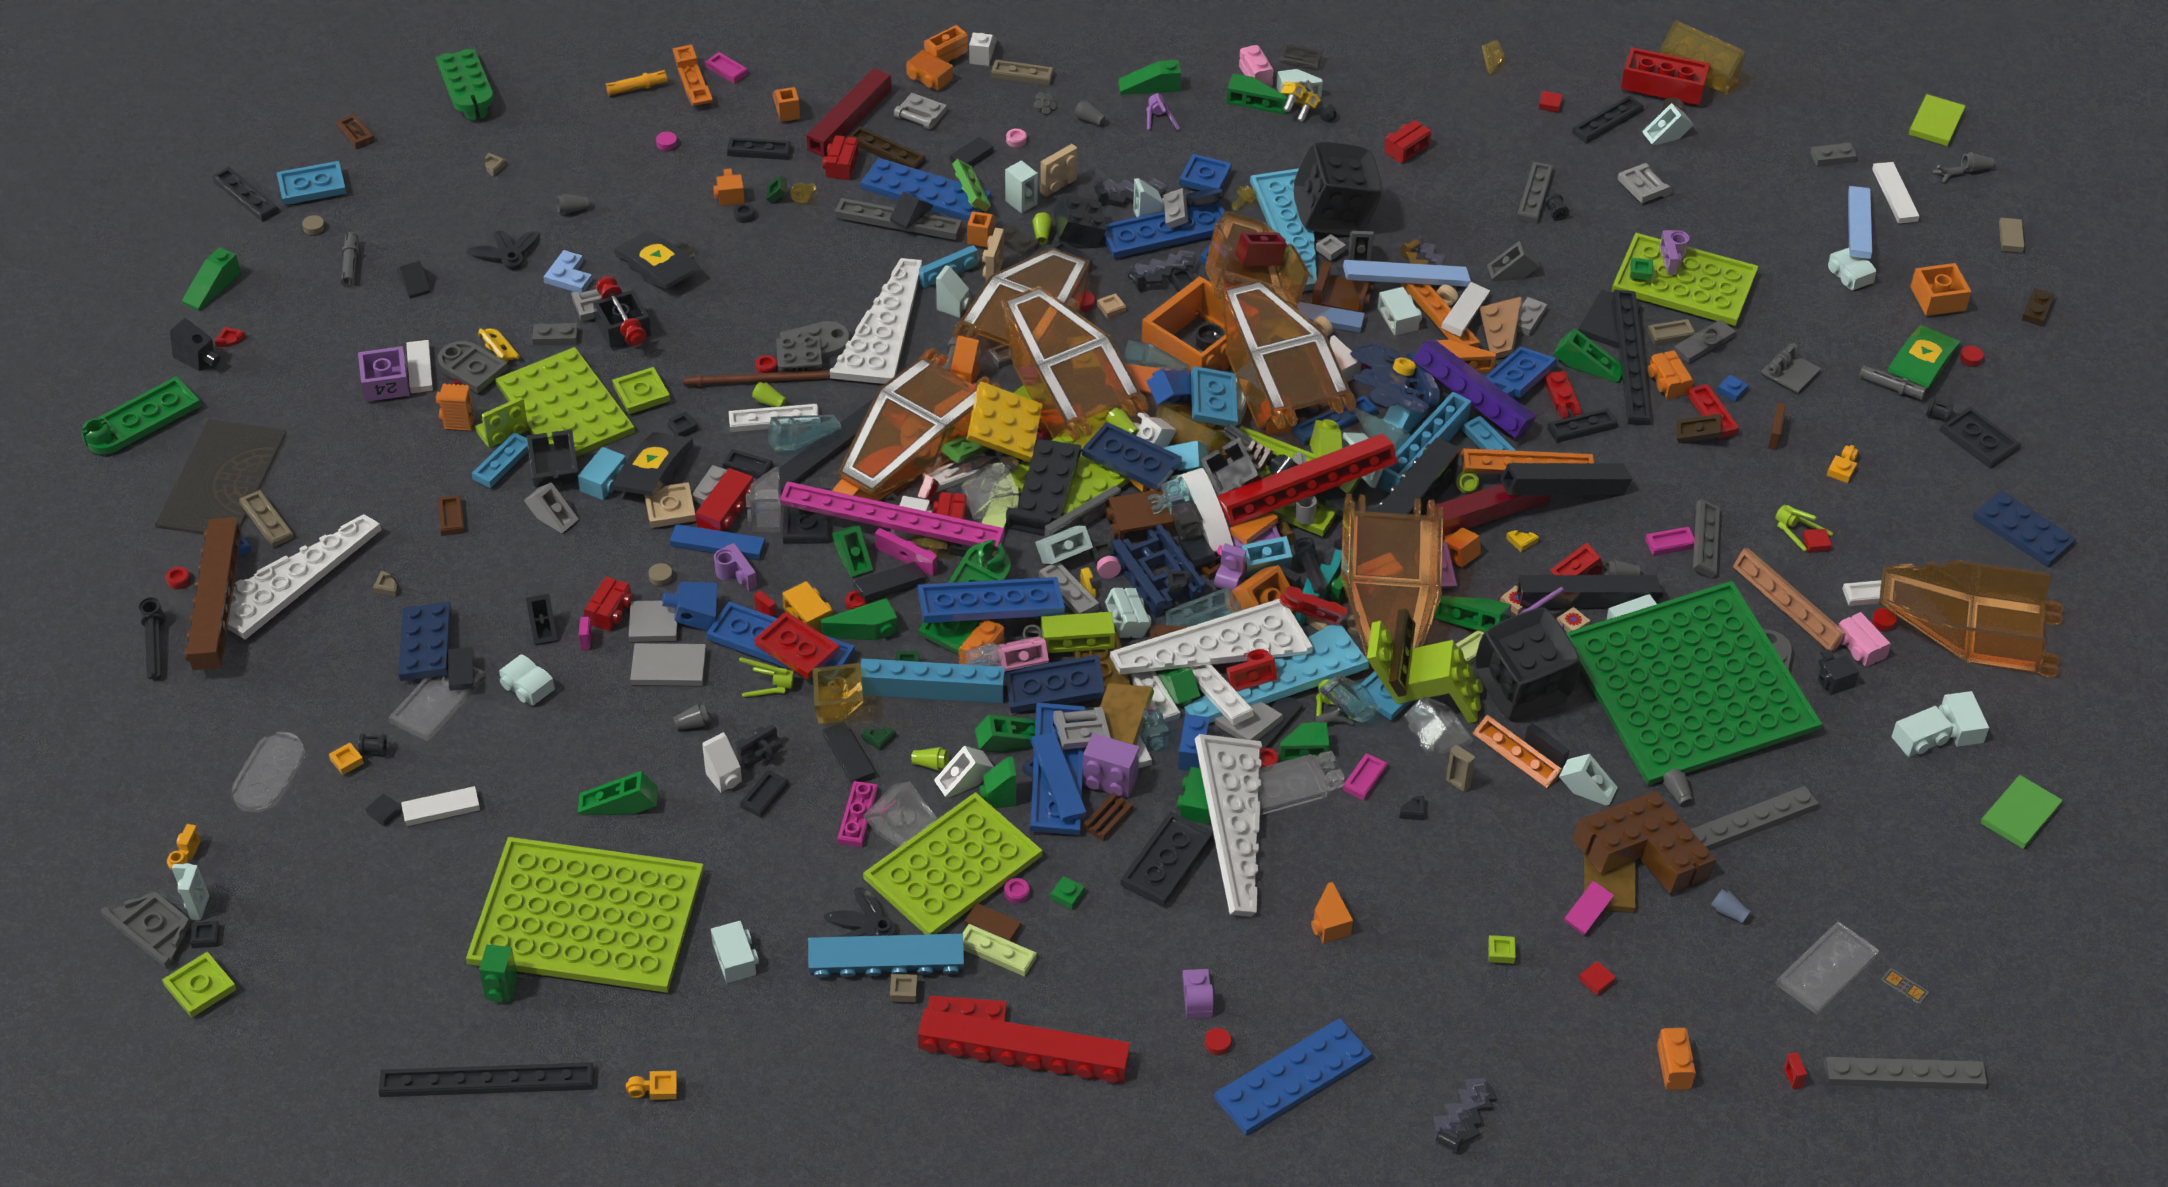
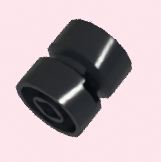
[1195,323,1224,353]

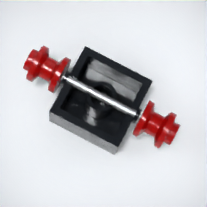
[593,276,651,348]

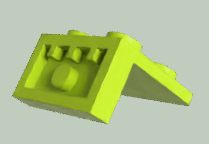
[475,397,529,448]

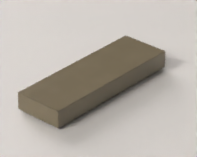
[991,60,1054,86]
[239,490,294,548]

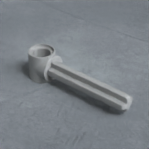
[1292,452,1316,524]

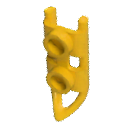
[478,328,520,363]

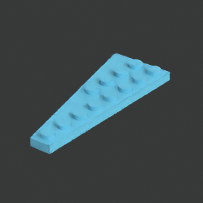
[1250,168,1317,292]
[1184,624,1369,723]

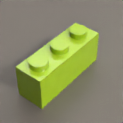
[1041,612,1115,653]

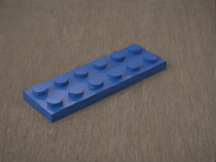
[860,158,991,221]
[1103,200,1232,259]
[917,577,1065,623]
[706,601,855,685]
[1030,703,1085,835]
[1214,1018,1372,1136]

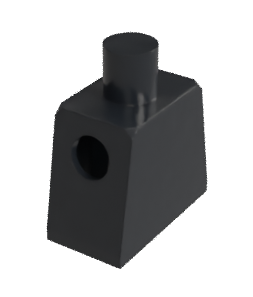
[170,318,221,370]

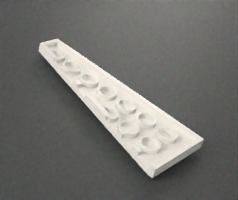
[830,258,922,384]
[228,514,381,639]
[1110,599,1313,675]
[1195,734,1262,917]

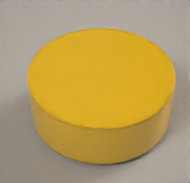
[1393,358,1416,376]

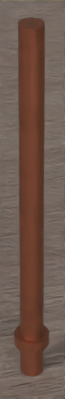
[684,370,829,387]

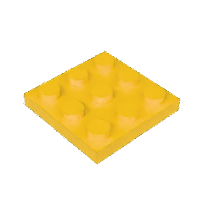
[967,382,1042,462]

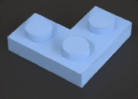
[544,250,592,293]

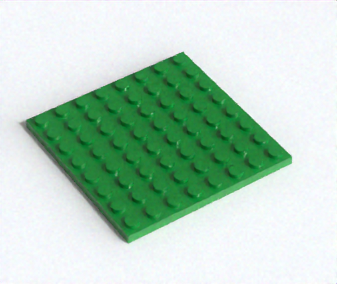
[1566,581,1822,786]

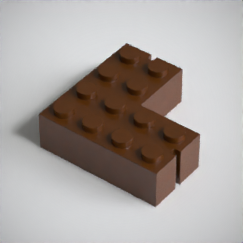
[1572,790,1717,894]

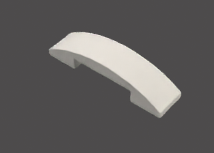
[1181,468,1234,553]

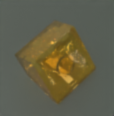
[813,663,863,724]

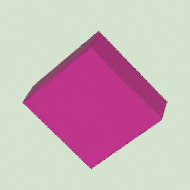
[579,617,592,650]

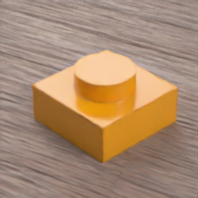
[329,743,364,775]

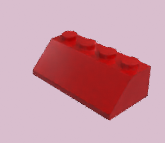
[1620,47,1710,105]

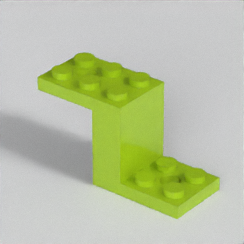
[1367,621,1483,723]

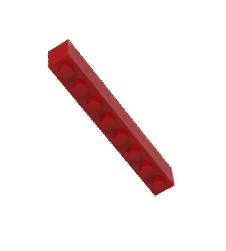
[1217,433,1397,526]
[918,1008,1130,1083]

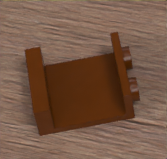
[1312,261,1375,313]
[1105,489,1173,542]

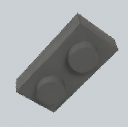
[1810,143,1857,166]
[532,323,578,345]

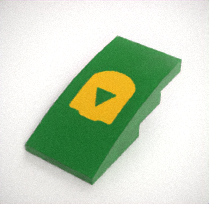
[1888,325,1961,388]

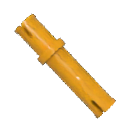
[606,70,668,96]

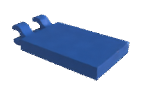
[1485,346,1557,398]

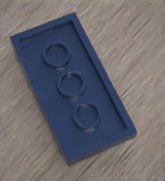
[1081,422,1182,491]
[1973,490,2076,567]
[398,601,452,681]
[1005,655,1105,713]

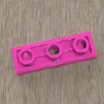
[875,528,937,576]
[838,781,878,848]

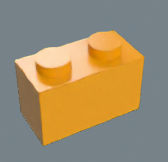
[782,581,833,632]

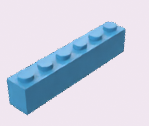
[1379,392,1472,493]
[859,659,1005,703]
[808,934,964,978]

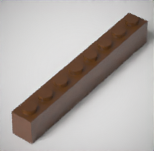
[184,517,242,671]

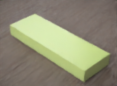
[963,924,1037,977]

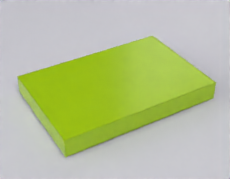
[1908,94,1965,146]

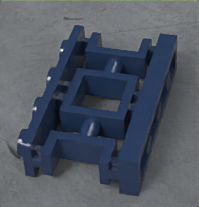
[1111,524,1206,618]

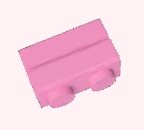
[1239,45,1274,87]
[1839,612,1891,667]
[994,636,1049,671]

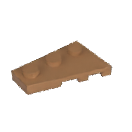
[1480,296,1523,359]

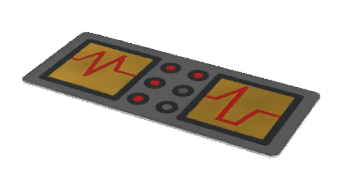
[1881,968,1929,1004]

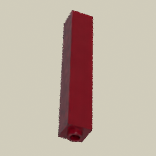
[806,68,891,157]
[1426,484,1551,538]

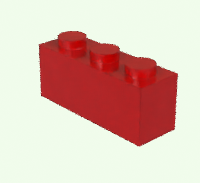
[696,468,755,532]

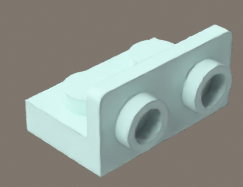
[172,863,209,920]

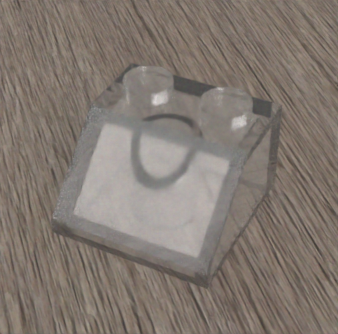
[961,462,1019,519]
[746,467,781,532]
[1404,696,1474,754]
[863,781,938,847]

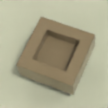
[890,974,917,1002]

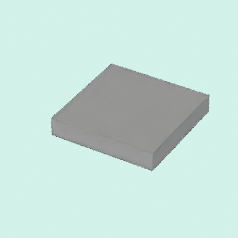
[629,601,678,642]
[1215,702,1283,741]

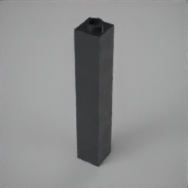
[1500,463,1632,495]
[1517,575,1663,608]

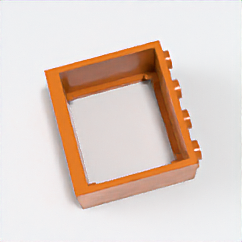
[1141,276,1259,372]

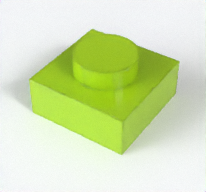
[1488,935,1515,964]

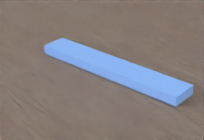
[1848,186,1872,259]
[1343,260,1471,287]

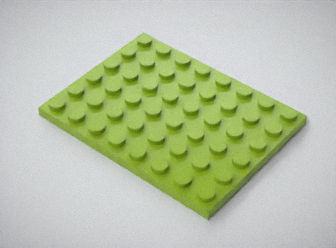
[466,837,704,993]

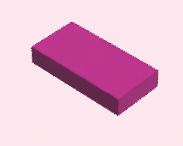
[705,52,748,84]
[1645,527,1695,556]
[1343,753,1388,801]
[1564,881,1614,936]

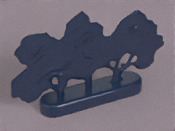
[1350,344,1440,413]

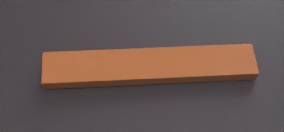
[1733,548,1846,652]

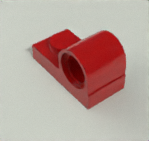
[1550,543,1604,575]
[1226,649,1278,692]

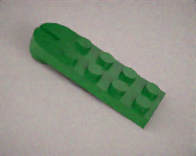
[435,49,494,121]
[82,376,201,454]
[918,540,1010,655]

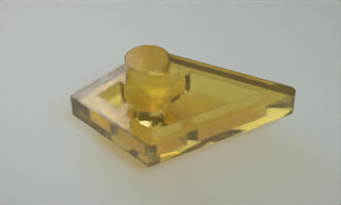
[1482,39,1505,75]
[909,535,947,555]

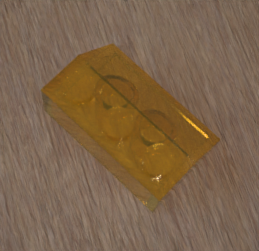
[1155,405,1229,454]

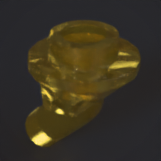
[790,182,816,203]
[1231,185,1256,210]

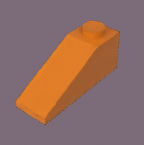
[1436,340,1496,372]

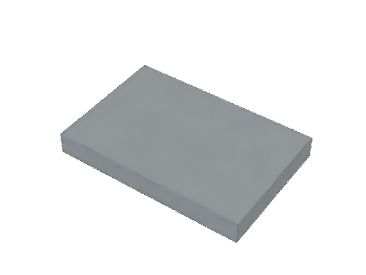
[630,643,706,686]

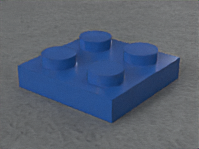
[1179,154,1232,191]

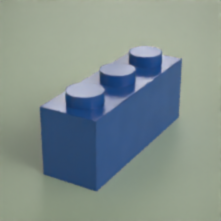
[1146,369,1192,405]

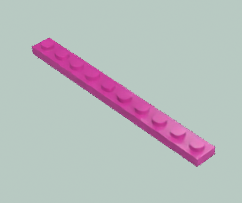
[779,481,1005,552]

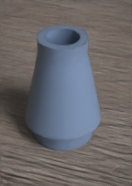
[1711,889,1751,923]

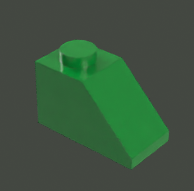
[832,526,873,577]
[1157,668,1200,706]
[1279,722,1329,761]
[979,756,1016,809]

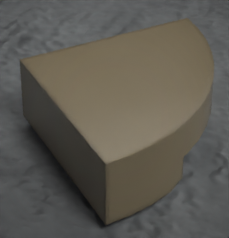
[485,153,506,177]
[373,571,398,597]

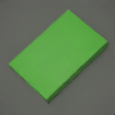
[1981,775,2063,849]

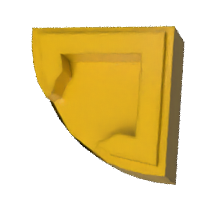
[1506,530,1539,552]
[1080,567,1096,599]

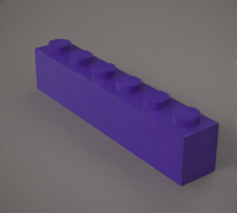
[1413,339,1537,438]

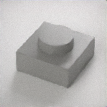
[1316,235,1346,261]

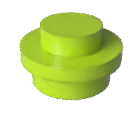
[1456,472,1479,493]

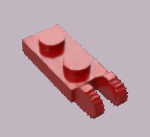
[1543,371,1581,419]
[1279,586,1348,626]

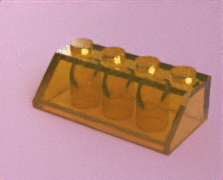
[1660,20,1746,95]

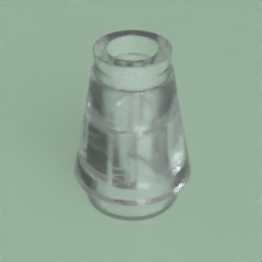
[965,643,1002,666]

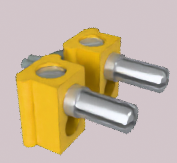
[1281,80,1321,122]

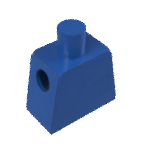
[662,582,717,631]

